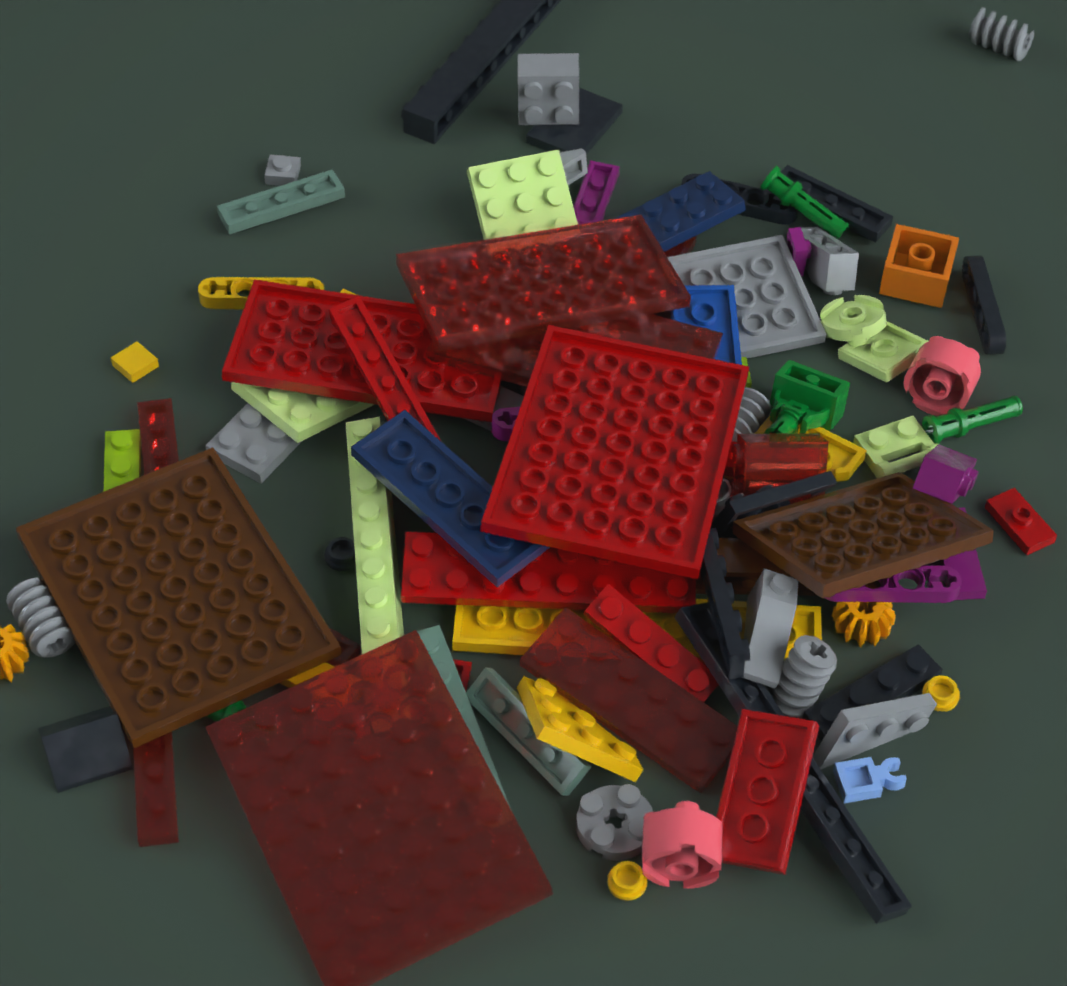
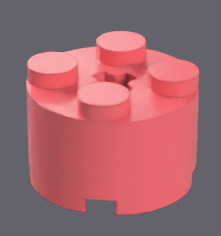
[904,336,981,416]
[642,801,722,889]

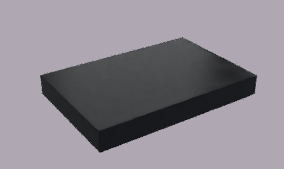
[526,87,623,154]

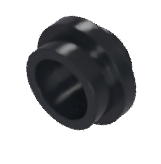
[324,537,356,571]

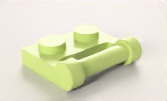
[853,415,938,478]

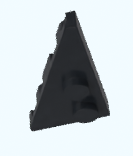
[710,471,837,538]

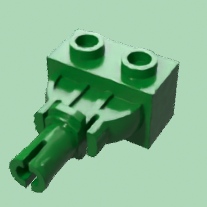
[764,360,850,447]

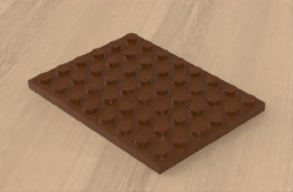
[16,447,341,748]

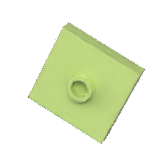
[838,321,928,383]

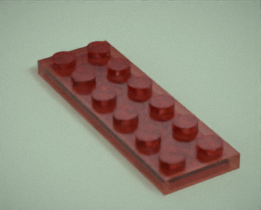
[520,607,738,794]

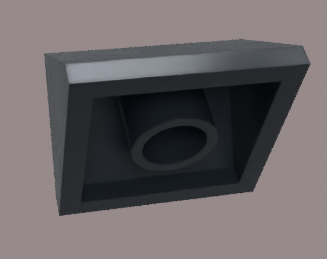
[38,706,133,793]

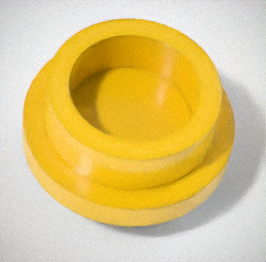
[922,675,960,712]
[607,861,647,901]

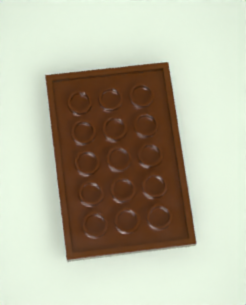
[732,472,994,598]

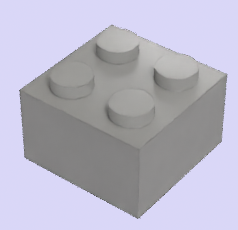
[518,53,579,125]

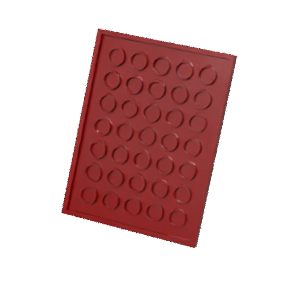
[480,325,749,579]

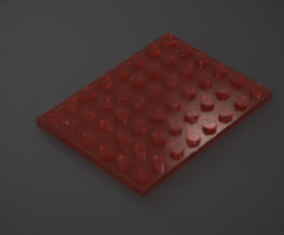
[206,630,553,986]

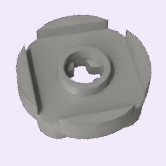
[576,784,653,861]

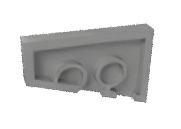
[812,693,937,769]

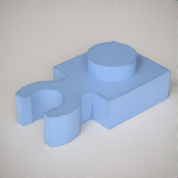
[833,757,907,803]

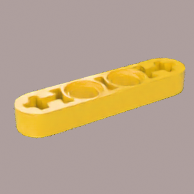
[198,277,324,309]

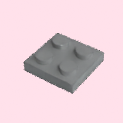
[205,403,302,484]

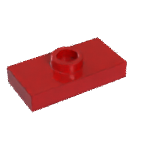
[984,487,1057,556]

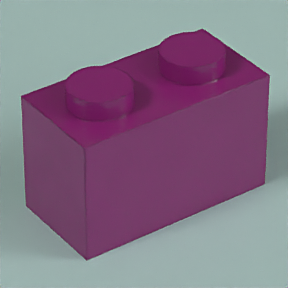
[913,444,979,504]

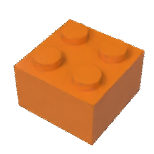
[879,224,959,308]

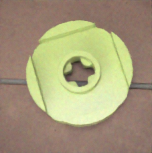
[820,295,887,346]

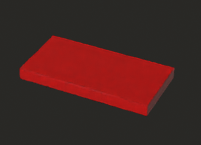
[716,709,819,875]

